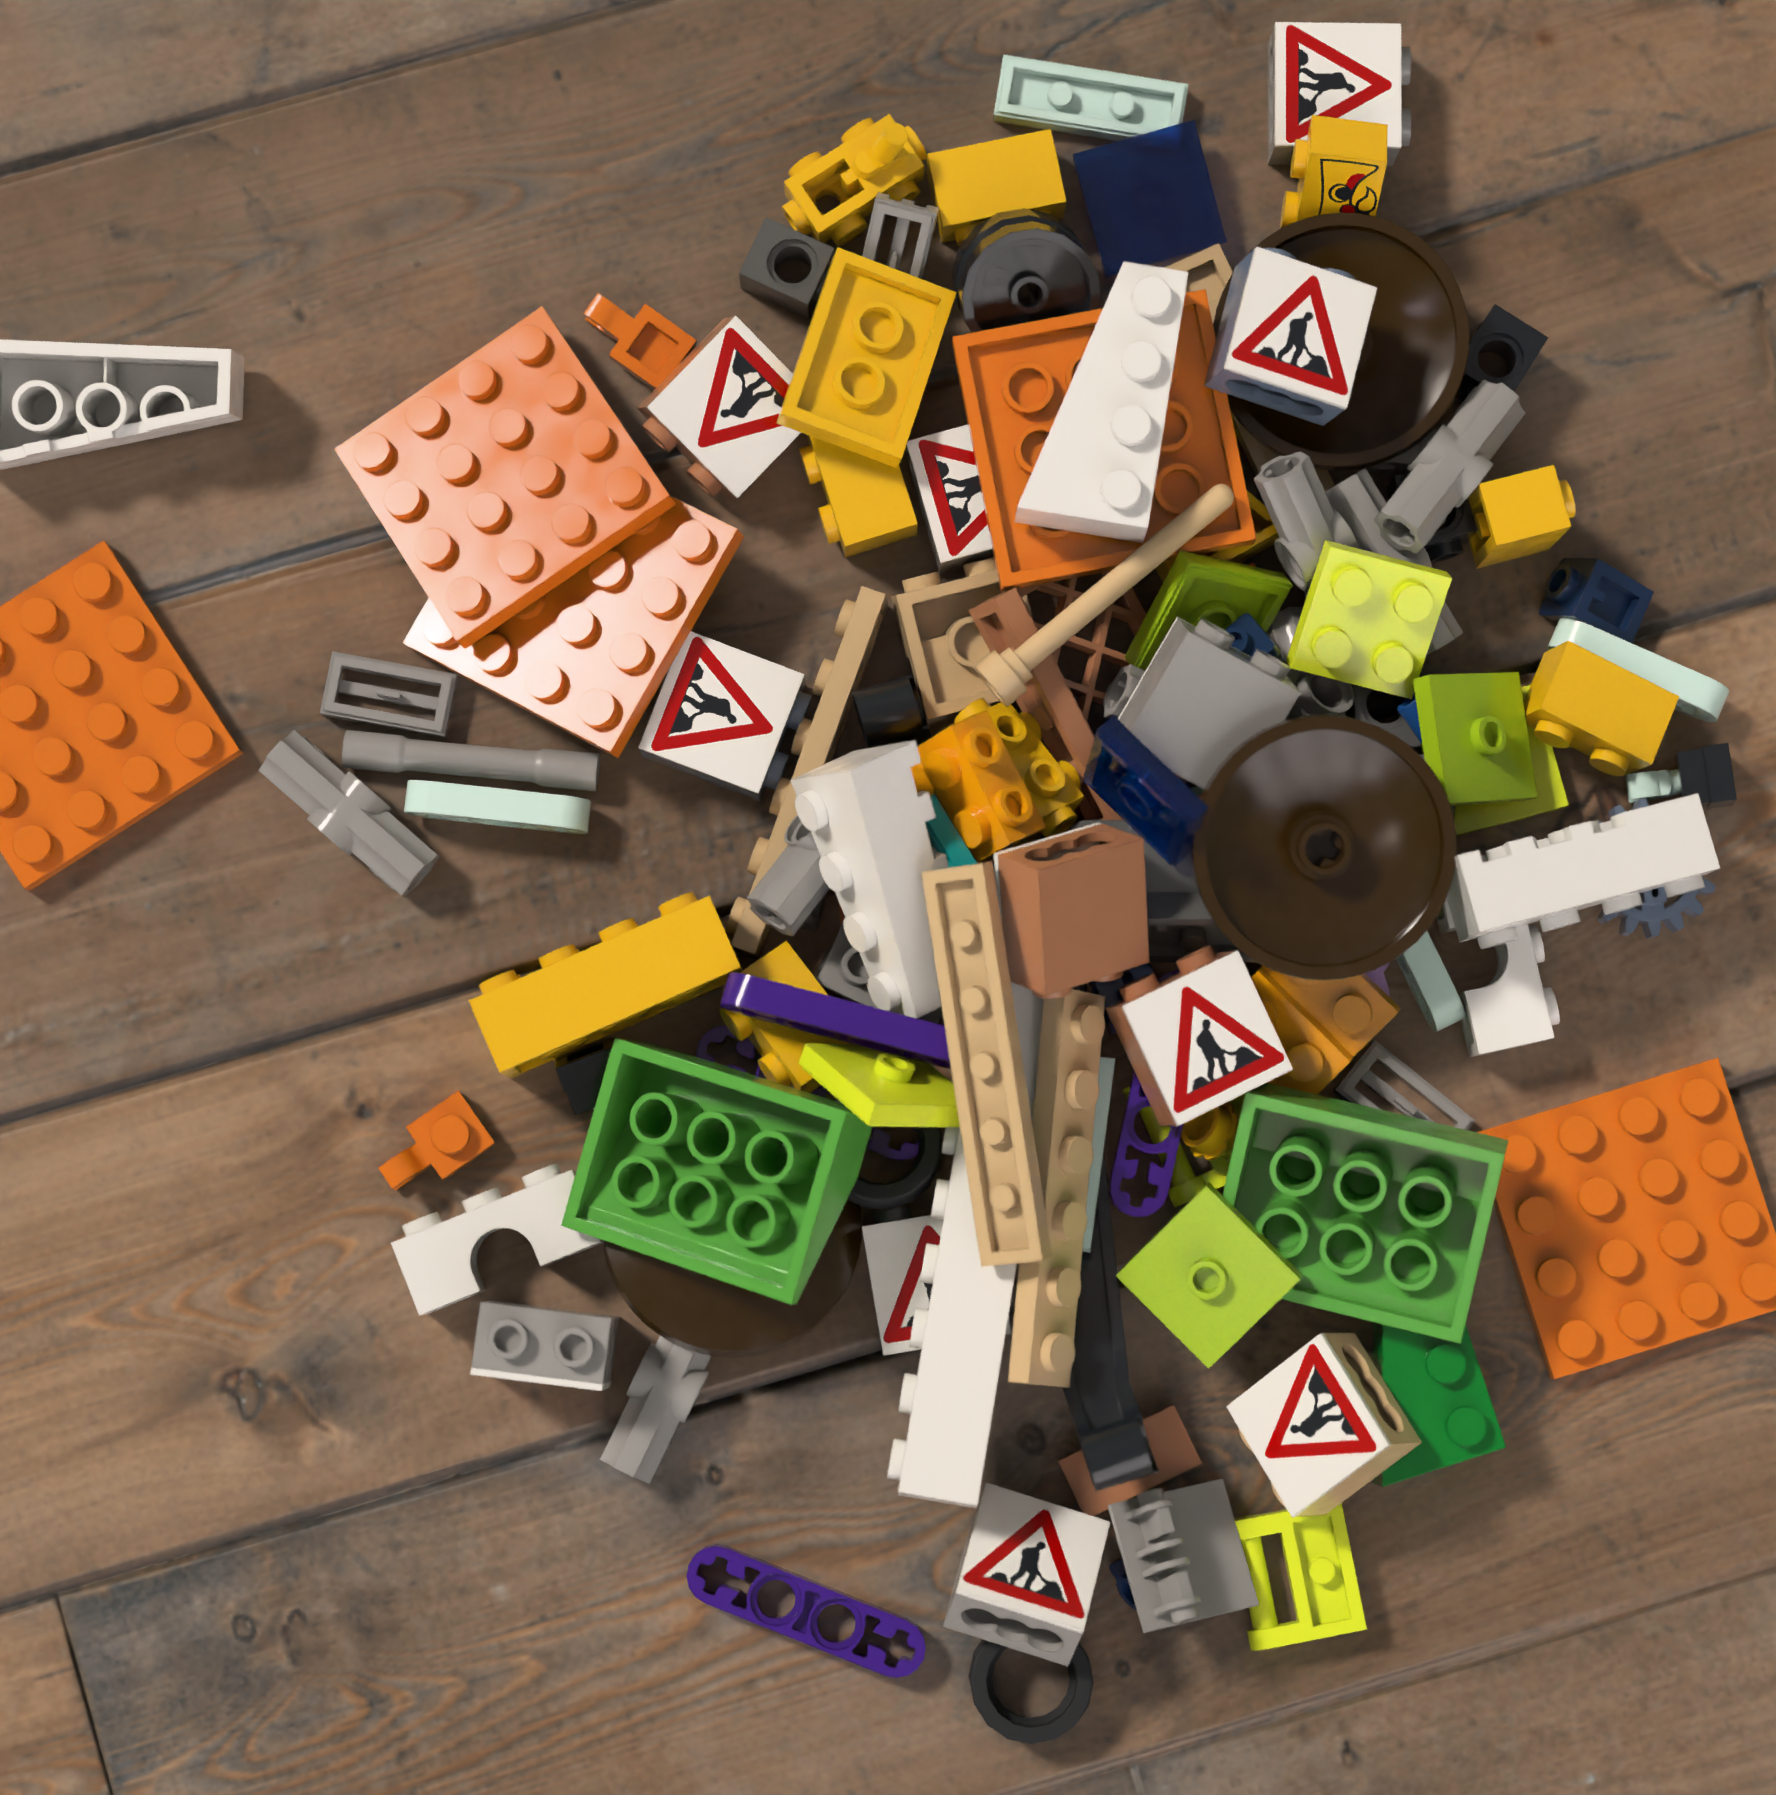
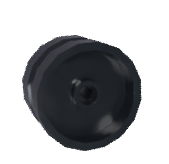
[952,208,1102,333]

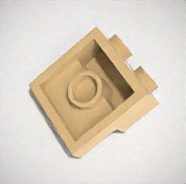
[891,557,1033,720]

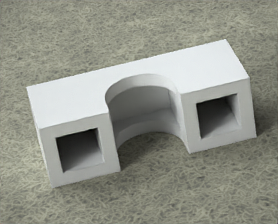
[1436,898,1560,1058]
[391,1163,603,1316]

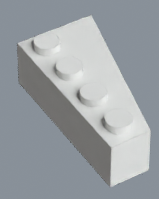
[1014,261,1188,543]
[0,339,245,470]
[790,740,949,1019]
[1447,793,1720,949]

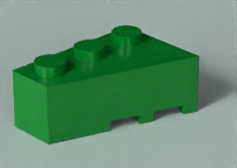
[1372,1322,1506,1487]

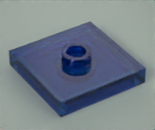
[1072,120,1227,278]
[1083,715,1209,867]

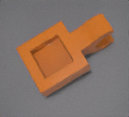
[583,293,697,390]
[378,1090,496,1191]

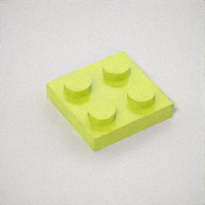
[1286,540,1452,699]

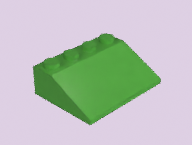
[561,1038,872,1305]
[1223,1082,1509,1344]

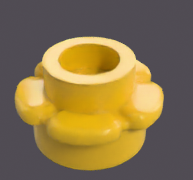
[1181,1102,1239,1160]

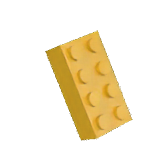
[468,892,742,1079]

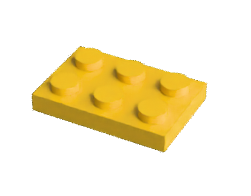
[776,247,957,468]

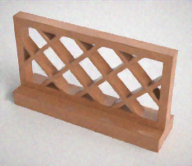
[968,571,1189,821]

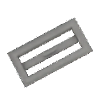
[862,192,939,279]
[320,651,459,739]
[1333,1040,1475,1130]

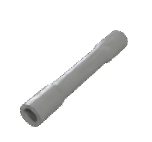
[342,730,600,791]

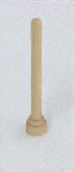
[974,484,1234,707]

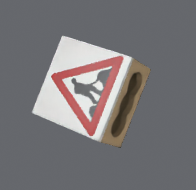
[1226,1333,1422,1517]

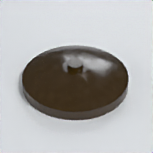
[1213,213,1469,470]
[1190,715,1457,980]
[603,1200,862,1358]

